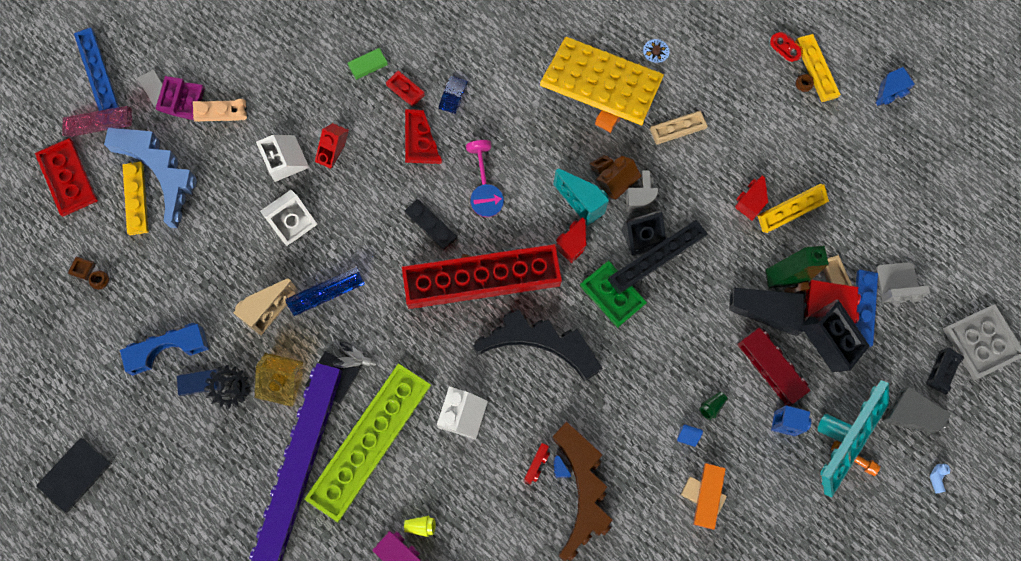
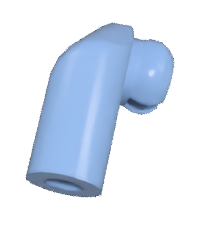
[930,464,950,494]

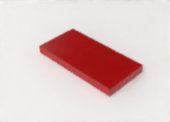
[35,138,98,217]

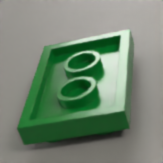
[580,260,647,328]

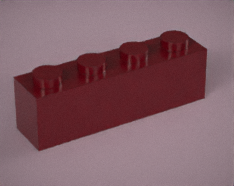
[737,327,811,406]

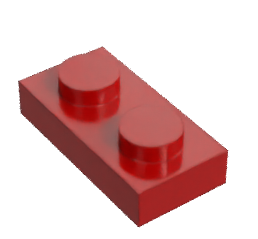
[386,71,425,107]
[523,443,550,485]

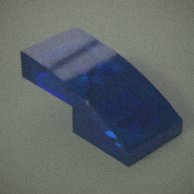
[438,76,468,114]

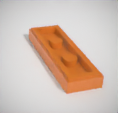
[693,463,726,530]

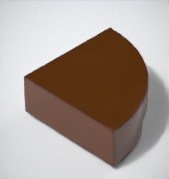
[784,282,810,294]

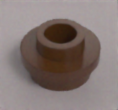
[795,74,814,92]
[89,271,109,290]

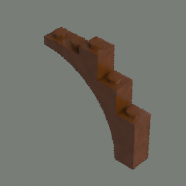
[552,421,613,561]

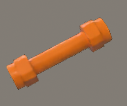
[831,440,880,476]

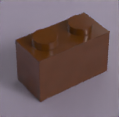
[596,156,641,200]

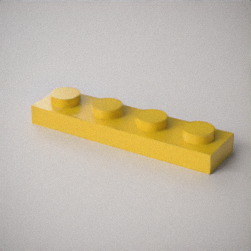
[796,34,841,102]
[122,161,149,235]
[757,184,829,233]

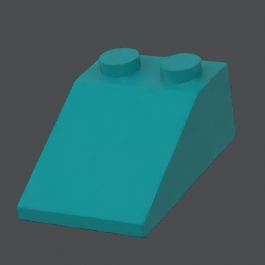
[553,168,609,226]

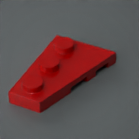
[405,109,442,164]

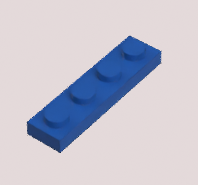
[855,270,878,347]

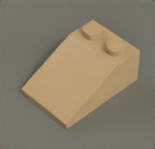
[233,278,298,335]

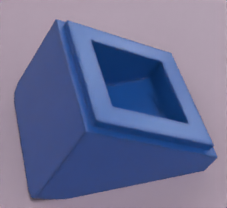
[677,424,703,447]
[554,456,571,478]

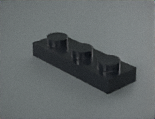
[404,199,457,250]

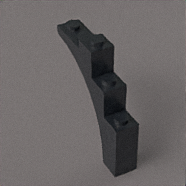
[473,310,603,382]

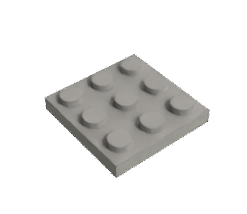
[943,304,1021,380]

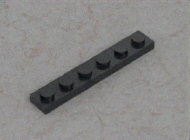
[608,220,708,295]

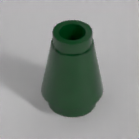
[699,391,728,420]

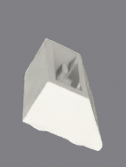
[256,135,309,182]

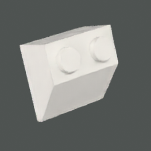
[260,190,318,246]
[437,386,488,439]

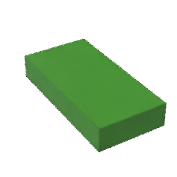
[347,48,388,80]

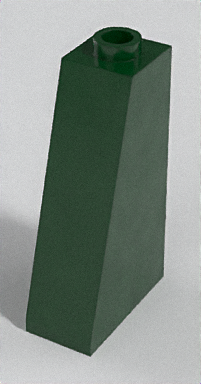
[765,246,829,288]

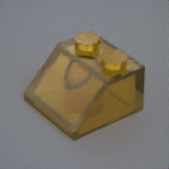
[254,353,303,407]

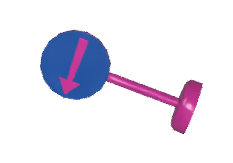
[466,140,504,217]

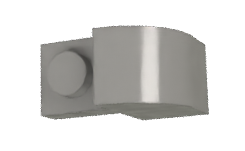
[626,171,658,212]

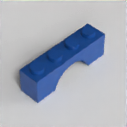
[120,323,209,376]

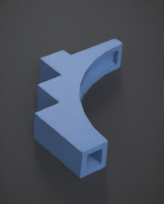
[104,128,197,228]

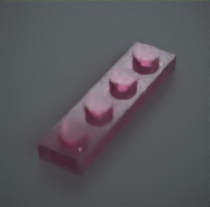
[62,106,132,137]

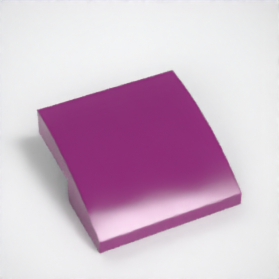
[155,76,205,120]

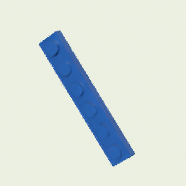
[74,28,124,127]

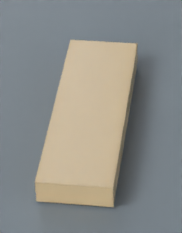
[650,111,707,145]

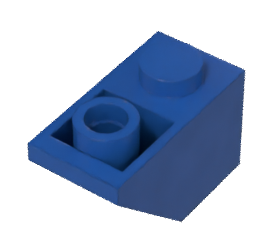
[876,67,915,106]

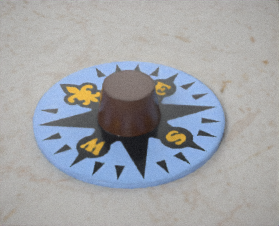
[643,39,669,63]

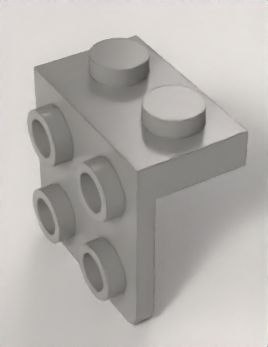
[875,262,930,304]

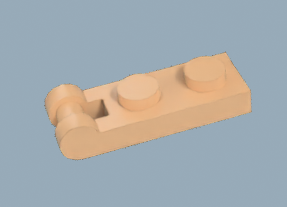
[193,99,247,122]

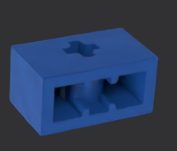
[771,406,812,436]

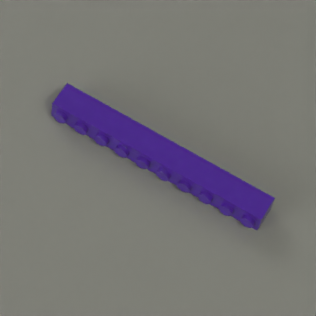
[249,363,343,561]

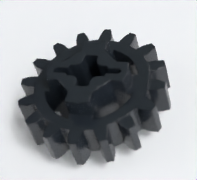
[204,365,250,410]

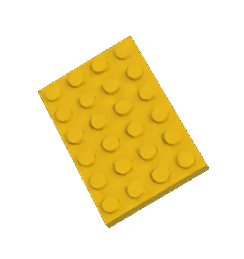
[540,37,664,125]

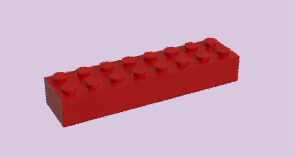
[402,244,562,309]

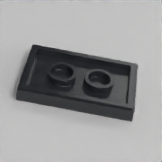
[36,437,112,513]

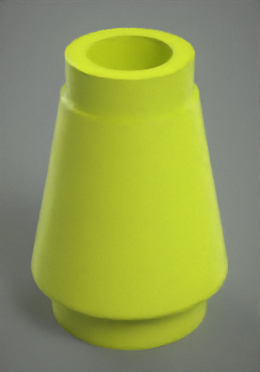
[404,516,436,537]

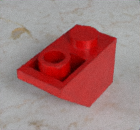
[315,123,349,169]
[735,175,768,221]
[556,217,586,263]

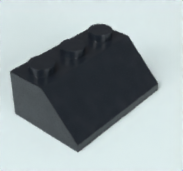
[801,300,870,373]

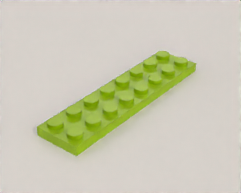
[304,363,431,523]

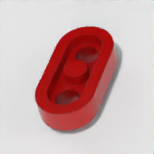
[770,32,803,62]

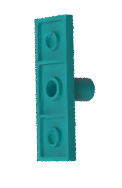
[818,380,889,498]

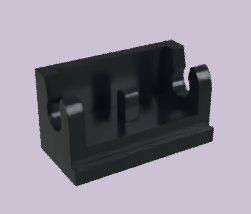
[926,347,964,395]

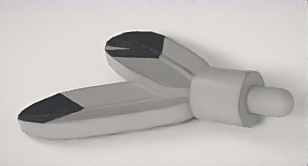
[333,342,376,368]

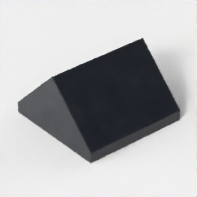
[622,210,666,255]

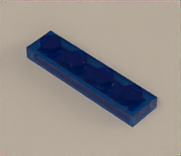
[285,267,365,316]

